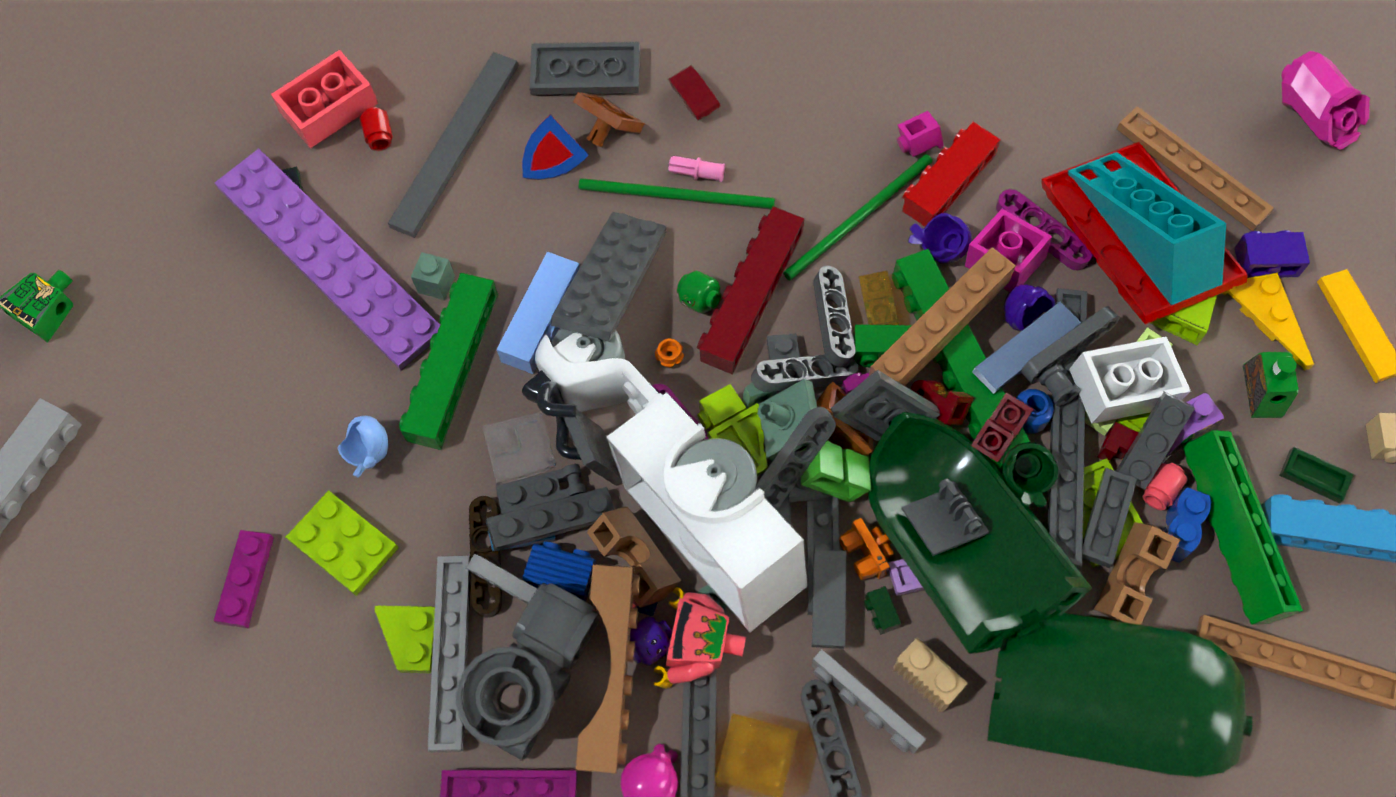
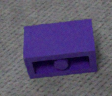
[1235,230,1310,278]

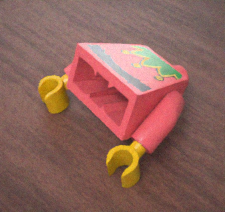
[654,587,746,689]

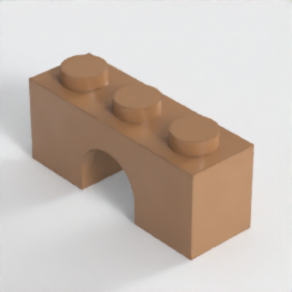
[587,506,681,608]
[1094,522,1180,625]

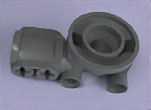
[456,583,601,761]

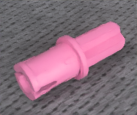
[668,156,725,182]

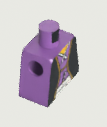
[1166,393,1224,457]

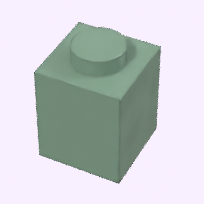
[411,252,455,300]

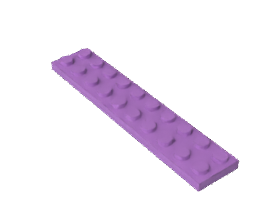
[215,149,440,370]

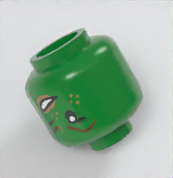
[677,271,722,314]

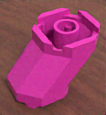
[1281,51,1370,150]

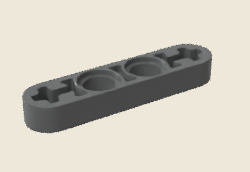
[813,266,855,367]
[1021,306,1120,384]
[751,355,858,392]
[755,407,836,509]
[801,680,862,797]

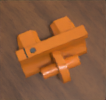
[839,518,894,580]

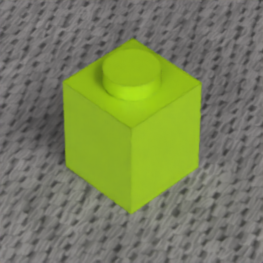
[697,384,746,430]

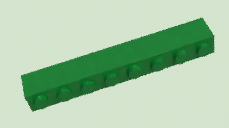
[892,249,1030,473]

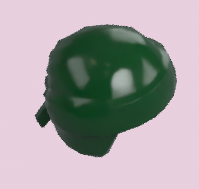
[1002,442,1059,507]

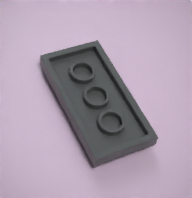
[529,42,640,95]

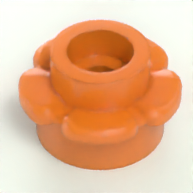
[655,339,684,367]

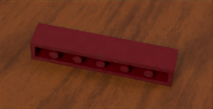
[697,206,805,375]

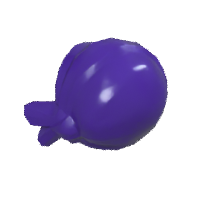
[908,213,971,263]
[1004,284,1055,331]

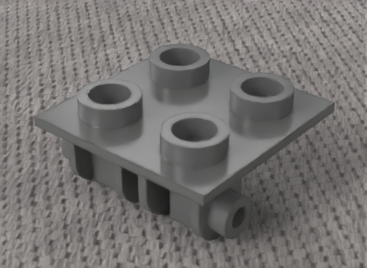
[901,479,989,556]

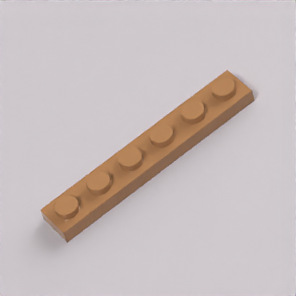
[1117,106,1274,231]
[1196,614,1396,710]

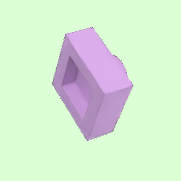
[888,559,924,596]

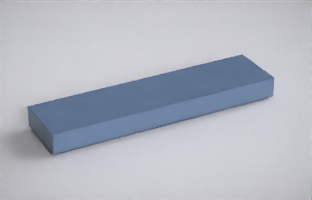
[973,302,1081,394]

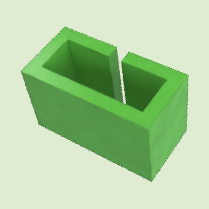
[800,440,871,502]

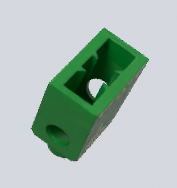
[0,269,73,342]

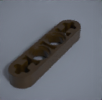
[469,496,502,618]

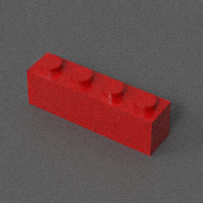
[902,122,1001,227]

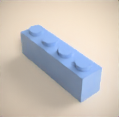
[497,252,580,374]

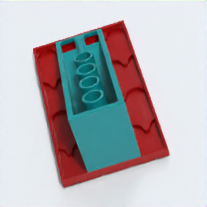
[1042,142,1247,325]

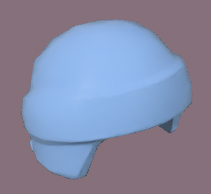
[338,415,389,478]

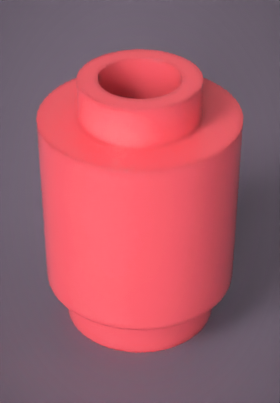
[1142,463,1187,510]

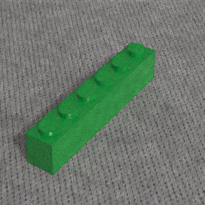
[399,273,498,450]
[1183,430,1303,625]

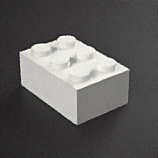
[1069,337,1190,424]

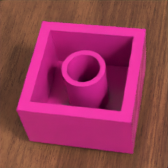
[965,209,1052,292]

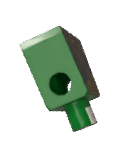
[1243,352,1299,418]

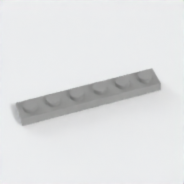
[428,556,471,753]

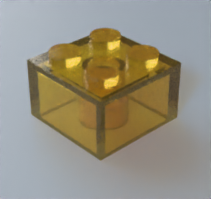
[715,713,798,797]

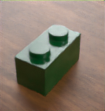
[864,586,901,635]

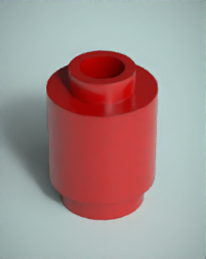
[360,107,393,151]

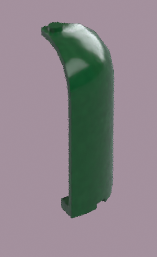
[868,412,1092,654]
[987,611,1253,777]

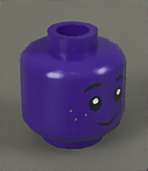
[630,616,672,666]

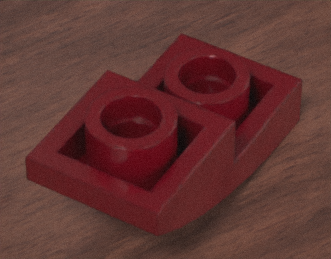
[668,65,721,121]
[971,392,1034,463]

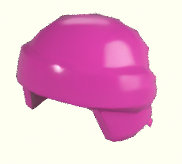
[621,744,678,797]

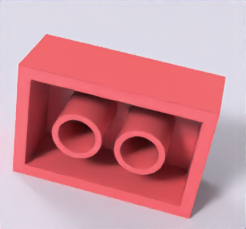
[271,50,378,149]

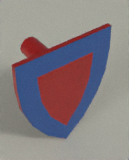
[522,114,589,179]

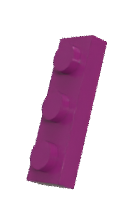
[213,530,274,628]

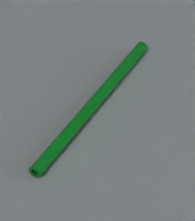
[783,154,933,281]
[579,178,775,209]

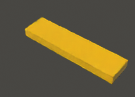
[1317,269,1396,383]

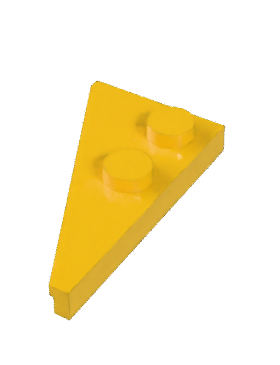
[1223,273,1314,370]

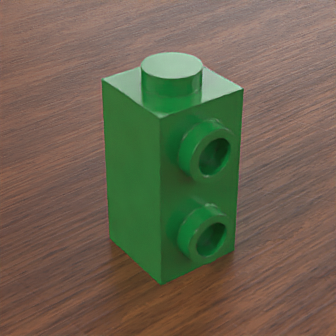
[853,325,912,367]

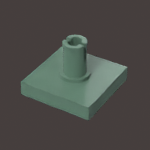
[758,379,817,461]

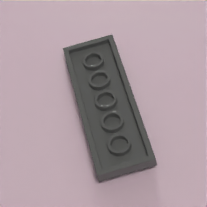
[551,212,667,342]

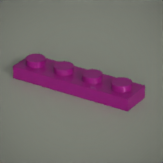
[440,770,578,797]

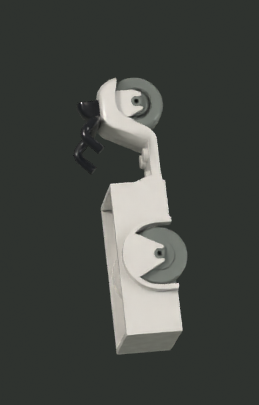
[522,329,807,632]

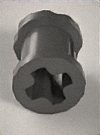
[1038,365,1080,406]

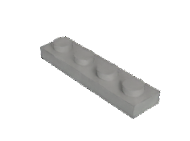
[811,649,926,754]

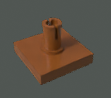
[573,92,645,147]

